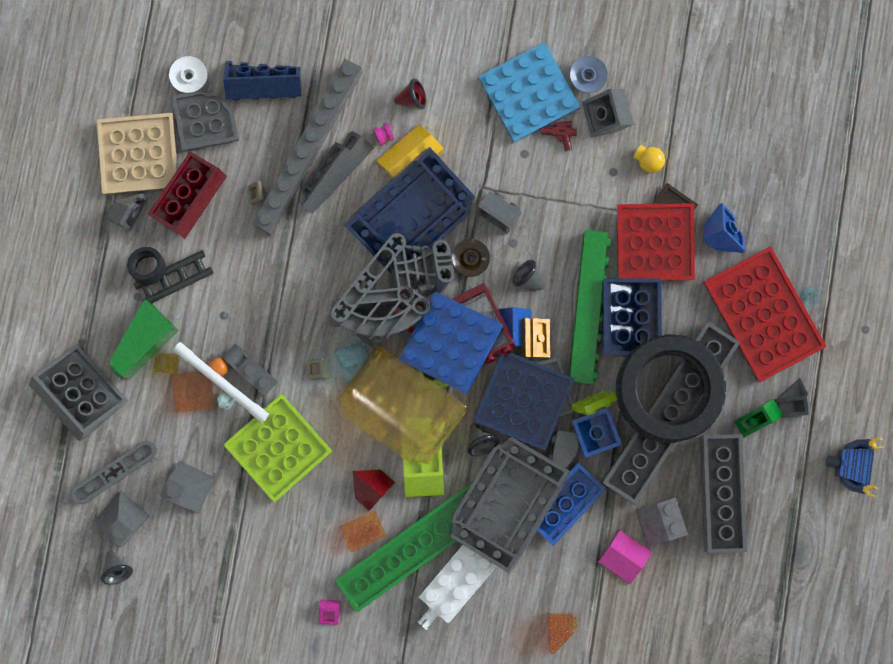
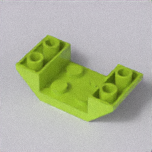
[401,418,444,497]

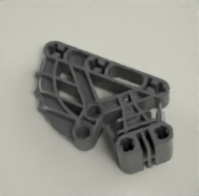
[328,233,454,340]

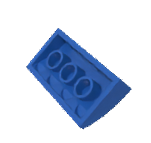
[537,462,606,546]

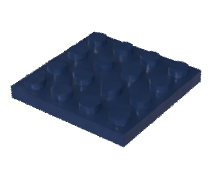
[474,353,575,451]

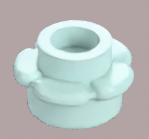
[217,392,234,410]

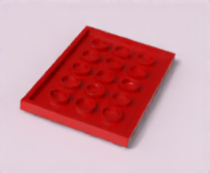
[703,246,827,383]

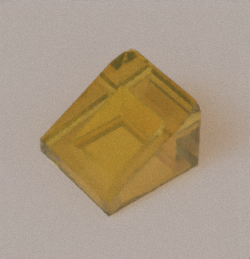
[154,353,180,374]

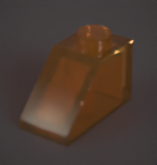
[548,612,577,654]

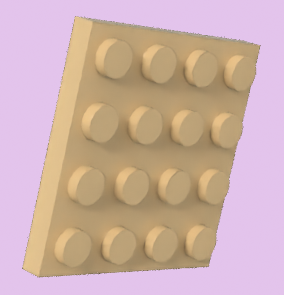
[97,113,178,195]

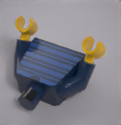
[826,437,883,498]

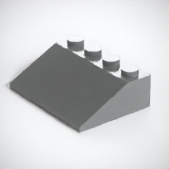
[29,345,128,442]

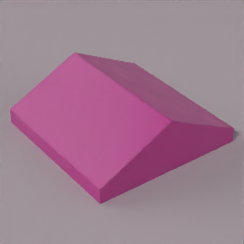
[598,530,652,584]

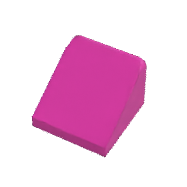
[319,600,340,625]

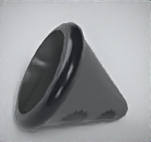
[512,259,544,290]
[467,423,498,456]
[100,551,133,585]

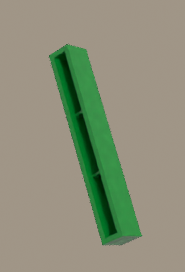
[569,230,611,386]

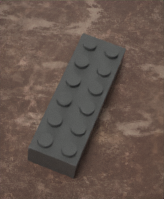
[700,434,747,553]

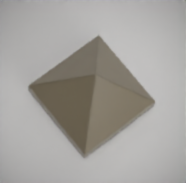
[248,181,266,204]

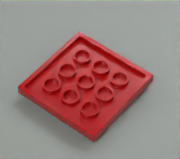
[617,203,695,280]

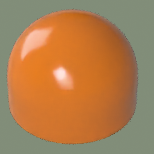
[208,358,228,377]

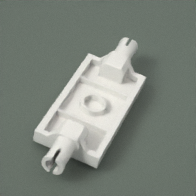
[418,545,497,630]

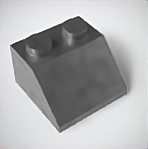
[636,497,688,546]

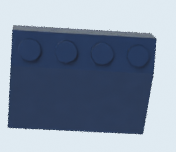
[603,278,662,358]

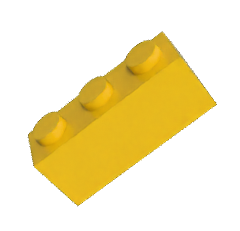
[376,125,444,179]

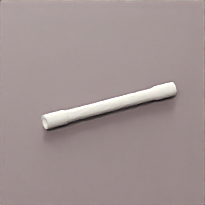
[173,342,270,423]

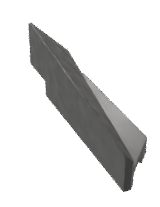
[301,131,374,214]

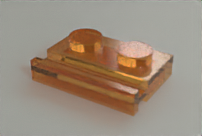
[340,510,387,552]

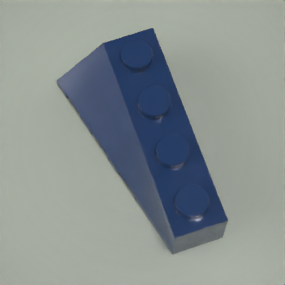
[223,61,302,101]

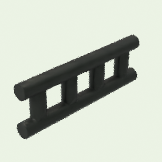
[133,250,214,303]

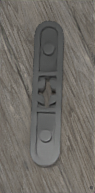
[71,441,157,504]

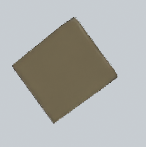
[307,359,331,379]

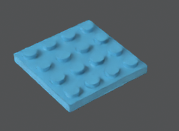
[478,42,580,143]

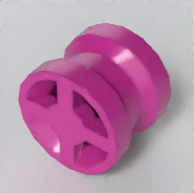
[373,123,394,146]

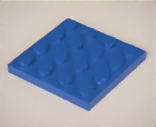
[399,291,503,394]

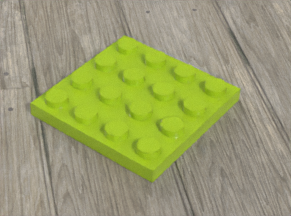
[224,393,333,503]

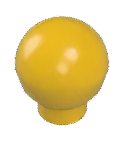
[633,145,665,173]

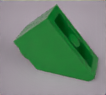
[734,399,783,438]

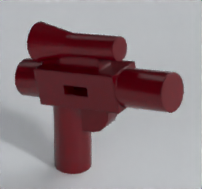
[541,121,577,151]

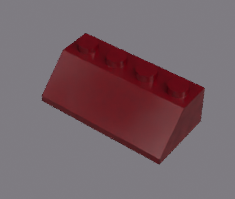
[148,151,227,239]

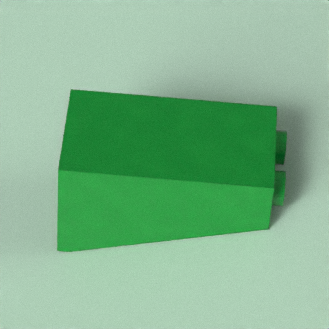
[109,299,179,379]

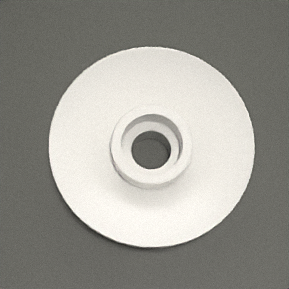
[169,56,207,93]

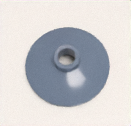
[570,56,608,93]

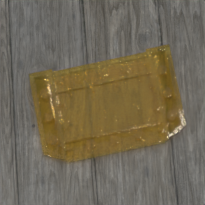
[337,346,469,464]

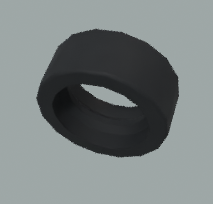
[127,247,166,285]

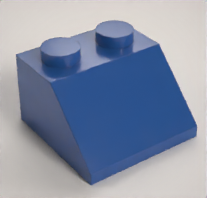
[572,408,622,458]

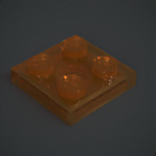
[172,372,214,413]

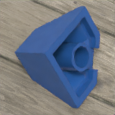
[703,203,745,253]

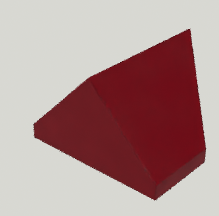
[353,469,395,511]

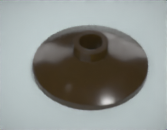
[452,239,490,277]

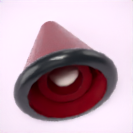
[394,78,427,110]

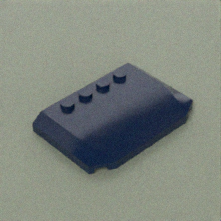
[344,147,475,273]

